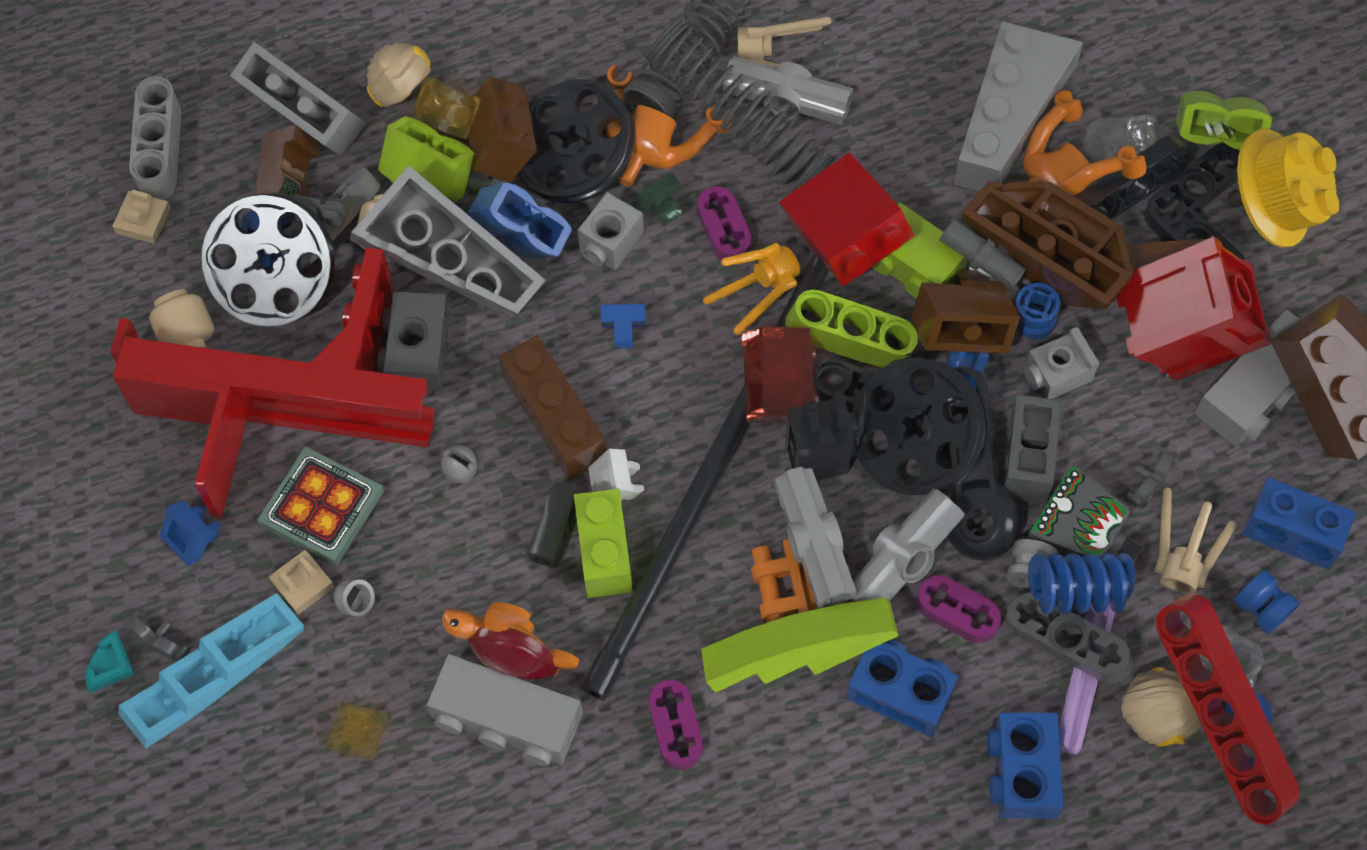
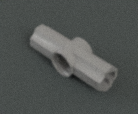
[723,56,853,125]
[774,467,857,608]
[850,489,965,602]

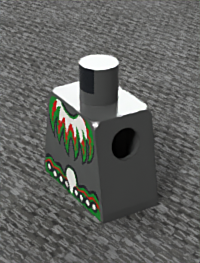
[1027,465,1143,563]

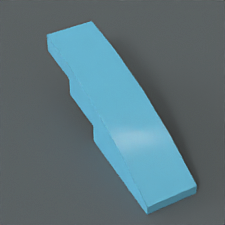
[118,593,304,748]

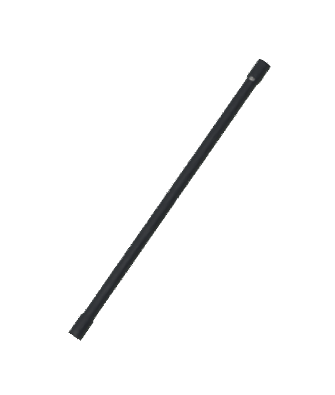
[580,253,829,701]

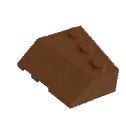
[1270,295,1367,460]

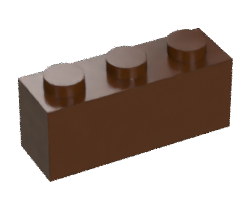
[498,335,607,481]

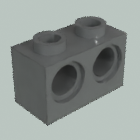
[1002,395,1062,505]

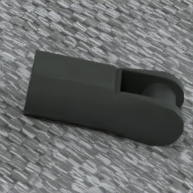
[527,482,576,568]

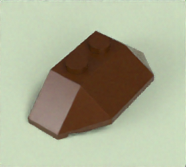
[962,181,1134,309]

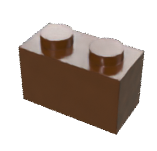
[464,76,537,182]

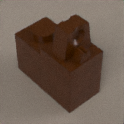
[911,270,1020,354]

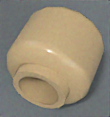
[149,289,215,348]

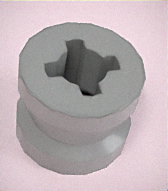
[1006,539,1059,590]

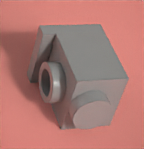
[1024,327,1099,399]

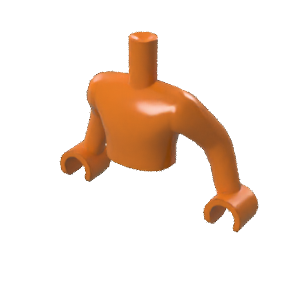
[606,65,732,187]
[1022,90,1147,197]

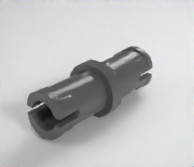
[939,219,1027,290]

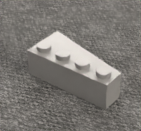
[954,21,1083,191]
[350,165,545,319]

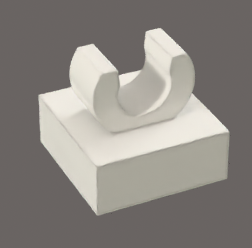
[588,449,644,501]

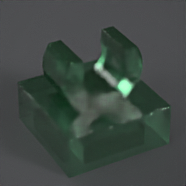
[631,172,682,227]

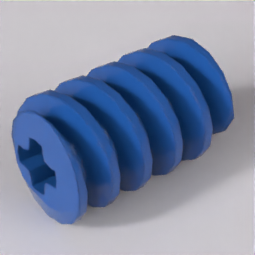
[1028,553,1135,614]

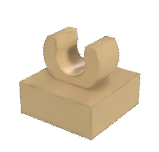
[112,190,171,244]
[268,549,335,615]

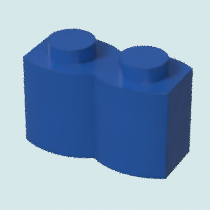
[467,183,572,260]

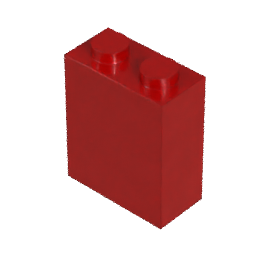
[779,152,915,287]

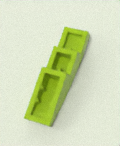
[701,598,899,693]

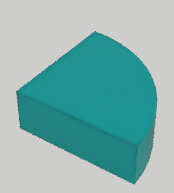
[85,630,135,694]

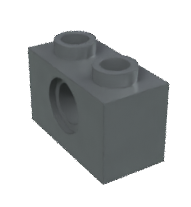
[378,292,450,391]

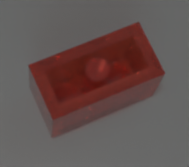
[742,326,818,423]

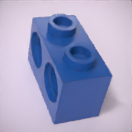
[1242,477,1356,570]
[846,639,959,738]
[987,713,1063,819]

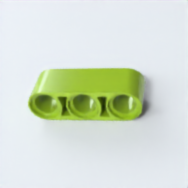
[785,289,918,369]

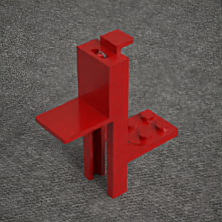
[110,247,436,519]

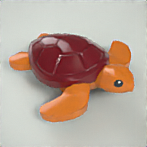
[442,602,580,680]

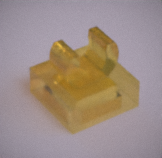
[326,702,388,762]

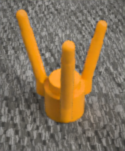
[703,242,800,335]

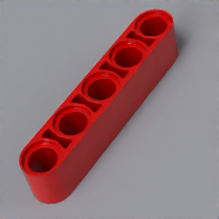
[1156,593,1300,825]

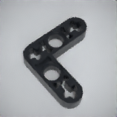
[1144,143,1246,260]

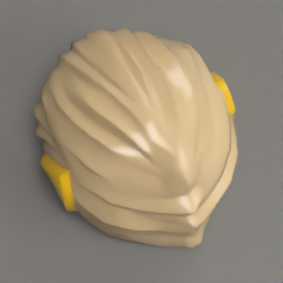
[366,42,431,107]
[1121,667,1201,747]

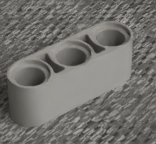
[129,76,182,200]

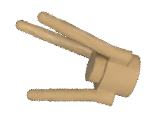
[738,17,831,76]
[1154,487,1237,594]

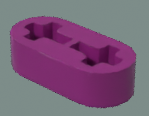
[697,186,752,260]
[916,575,1001,643]
[649,679,703,770]

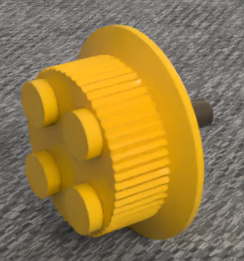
[1228,129,1339,248]

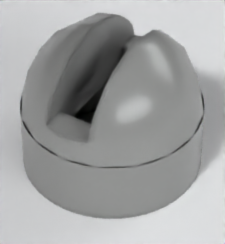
[441,444,478,483]
[333,579,375,617]

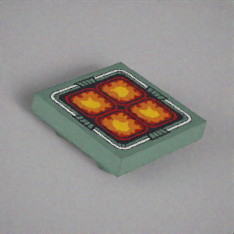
[257,446,384,566]

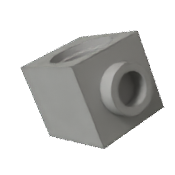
[578,192,644,270]

